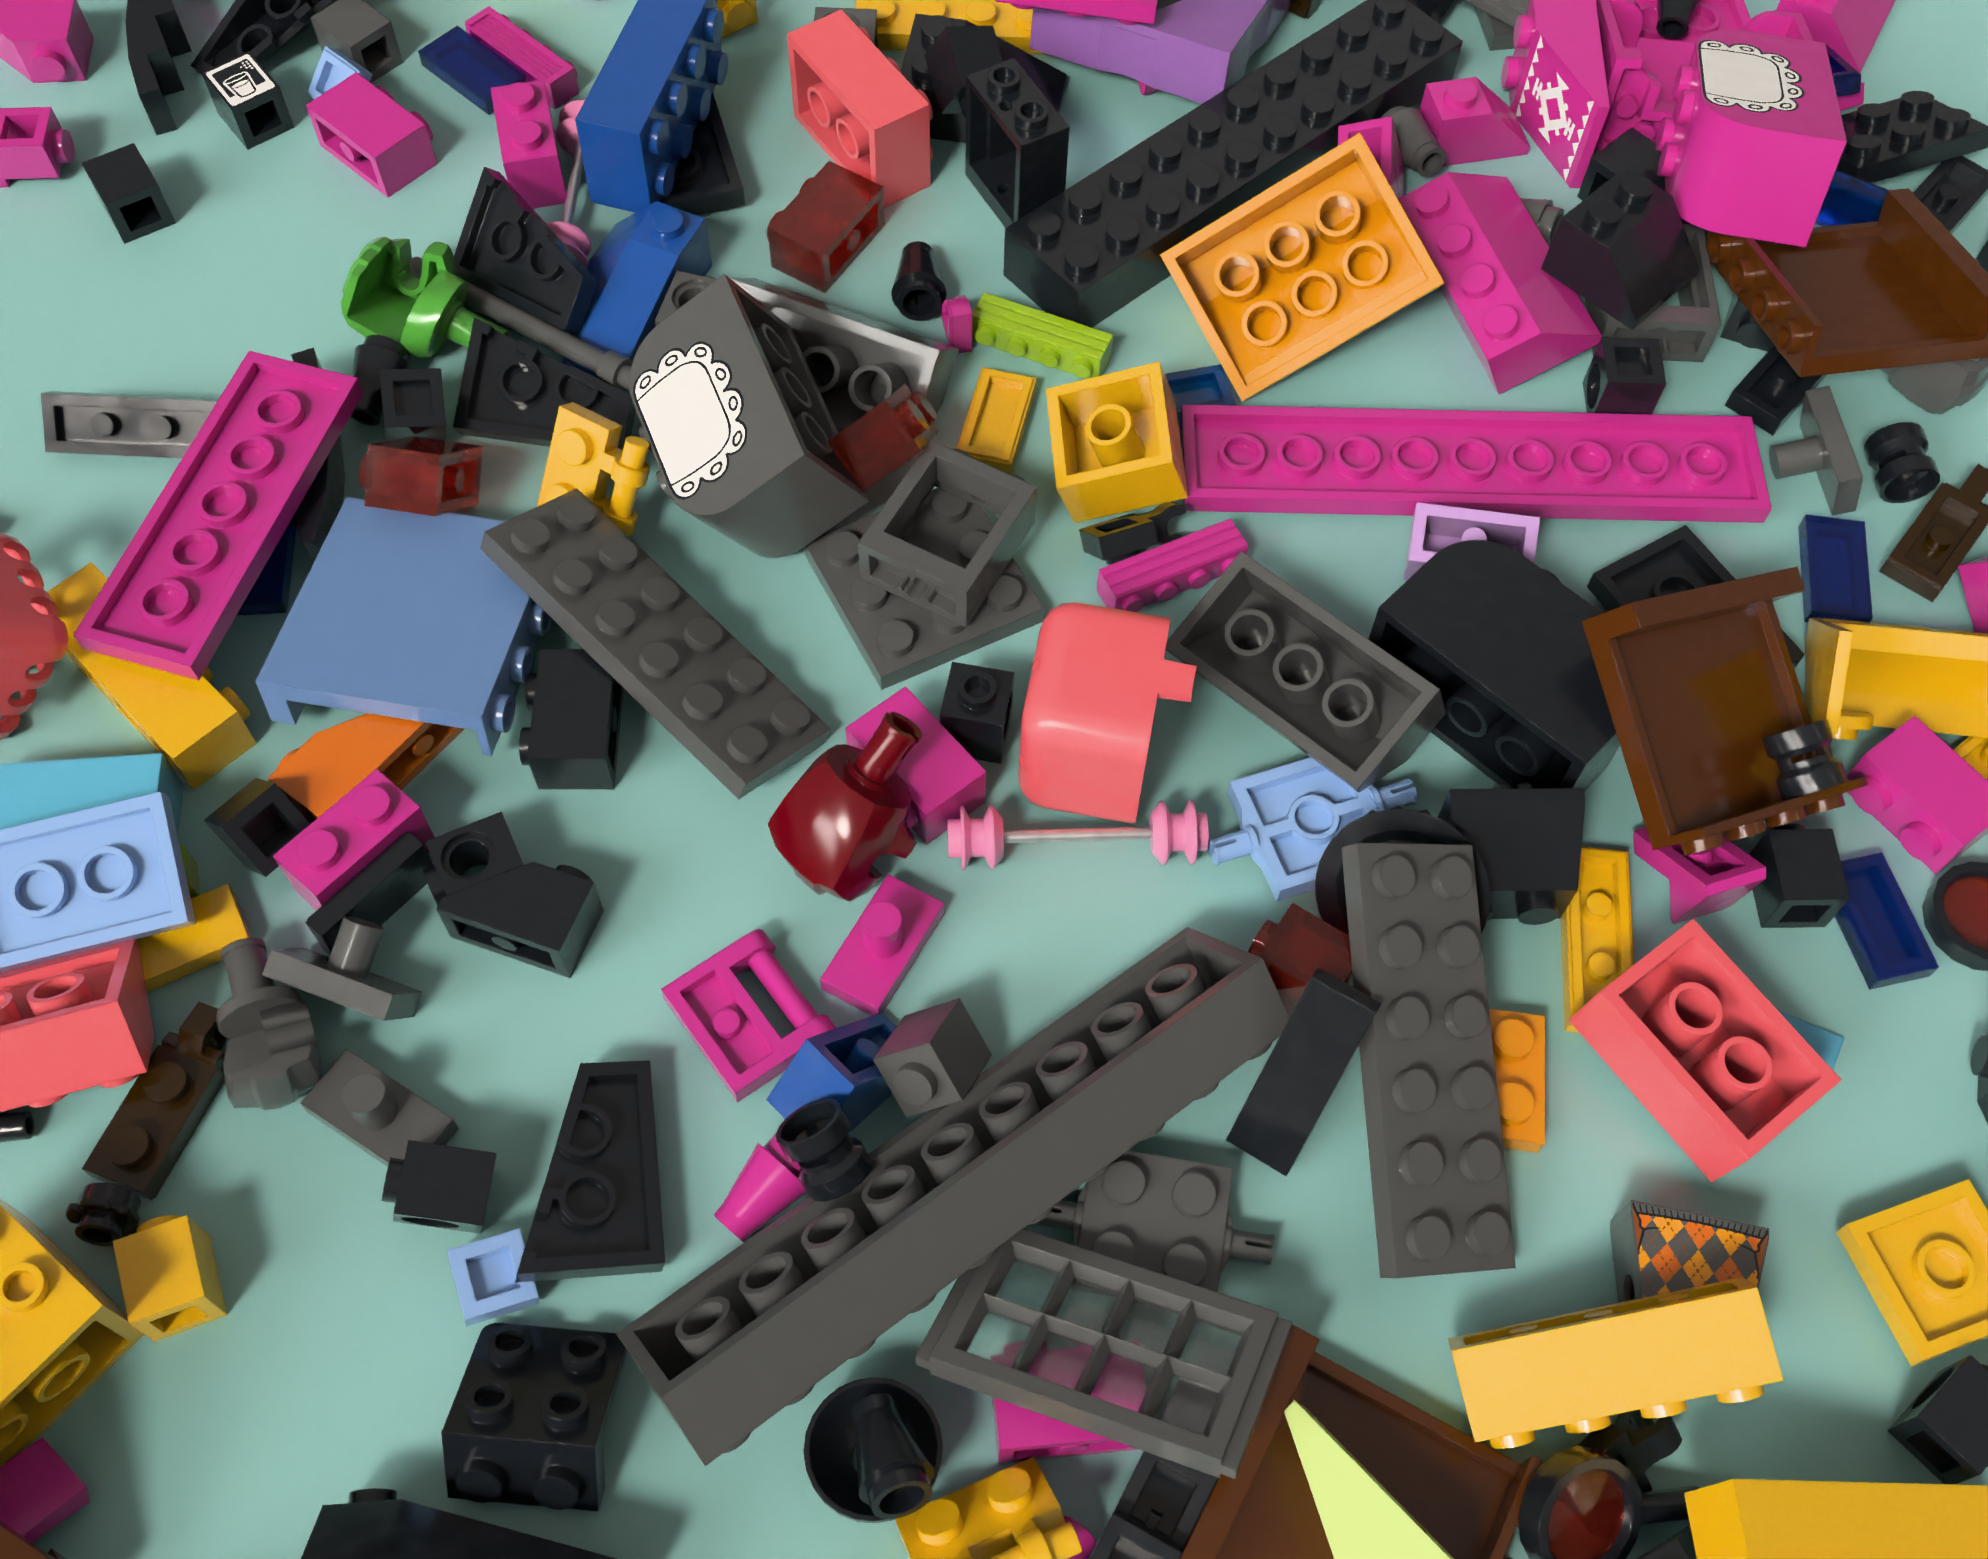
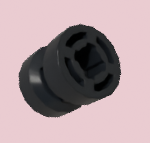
[1864,422,1940,503]
[1762,719,1848,800]
[776,1098,872,1202]

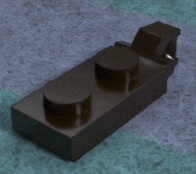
[1879,464,1988,603]
[82,1002,228,1200]

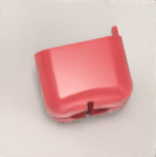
[1018,602,1197,824]

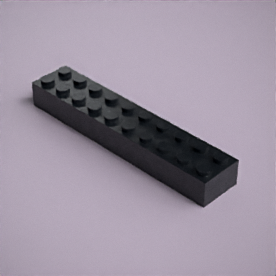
[1003,0,1463,328]

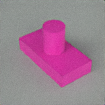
[820,874,944,1016]

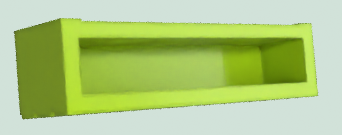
[972,292,1113,379]

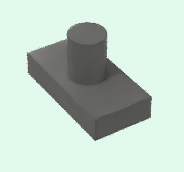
[1769,386,1863,516]
[262,916,422,1021]
[300,1048,459,1167]

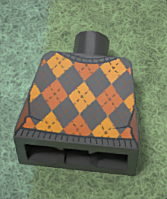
[1610,1200,1769,1303]

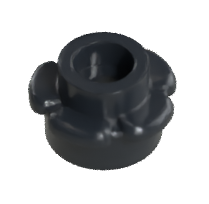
[66,1183,141,1246]

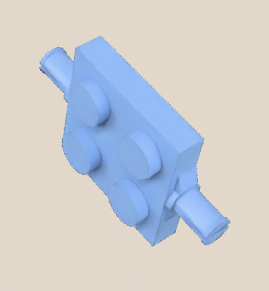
[1207,757,1418,902]

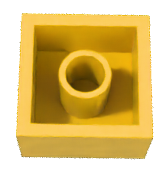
[1046,361,1188,523]

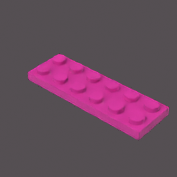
[74,351,364,680]

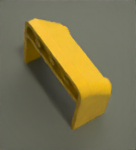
[1805,618,1988,740]

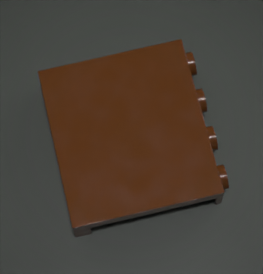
[1706,188,1988,377]
[1582,566,1868,855]
[1180,1325,1543,1559]

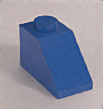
[766,1012,897,1132]

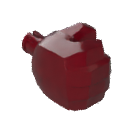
[768,712,922,902]

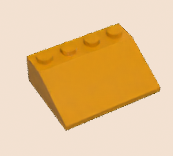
[1160,133,1444,402]

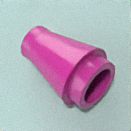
[713,1134,807,1242]

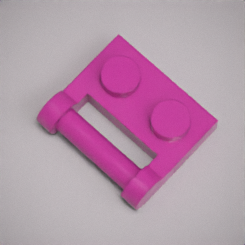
[661,929,836,1103]

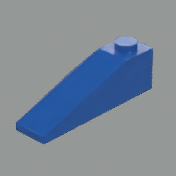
[562,201,712,378]

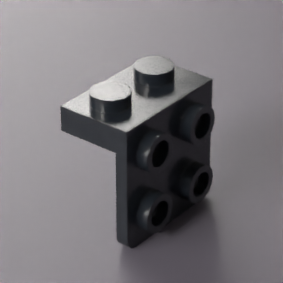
[441,1323,626,1511]

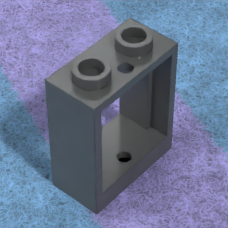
[1585,224,1722,362]
[858,440,1037,627]

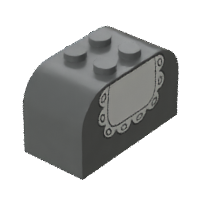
[629,274,869,558]

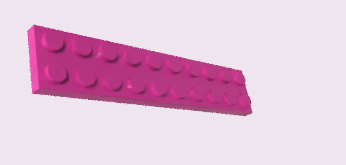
[1180,405,1772,523]

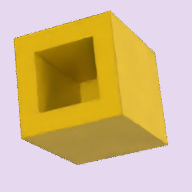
[113,1215,227,1342]

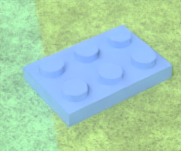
[0,792,196,973]

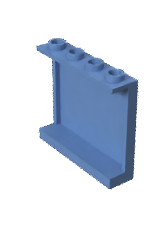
[255,497,552,756]

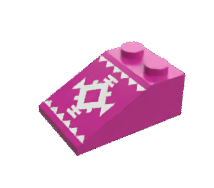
[1501,0,1610,188]

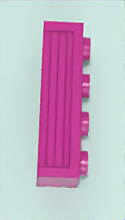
[465,6,579,109]
[1097,519,1249,612]

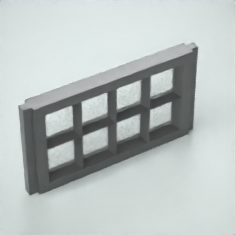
[915,1229,1292,1479]

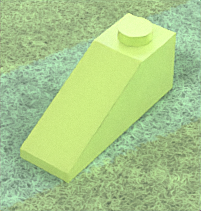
[1284,1400,1454,1559]

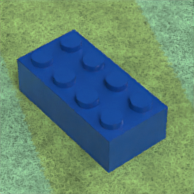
[575,0,728,213]

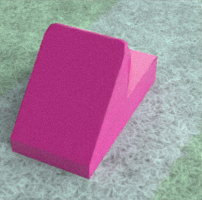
[1633,827,1766,924]

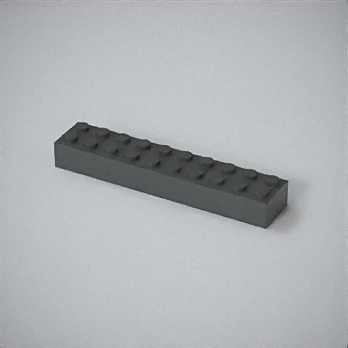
[616,927,1290,1466]

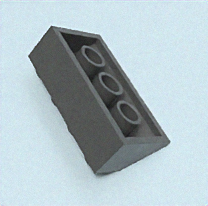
[730,278,959,462]
[1165,551,1446,793]

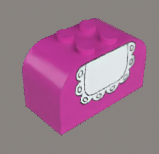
[1656,30,1847,247]

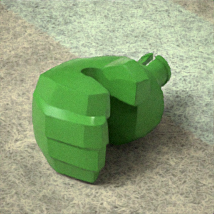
[341,237,509,357]

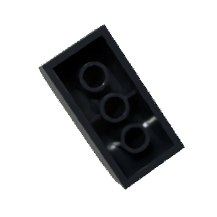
[1368,540,1620,792]

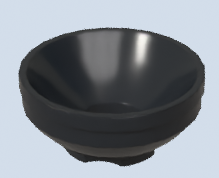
[803,1377,943,1523]

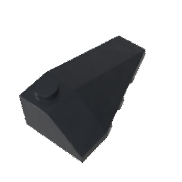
[190,0,338,74]
[301,1488,617,1559]

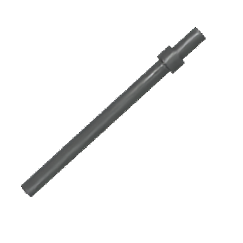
[410,257,633,391]

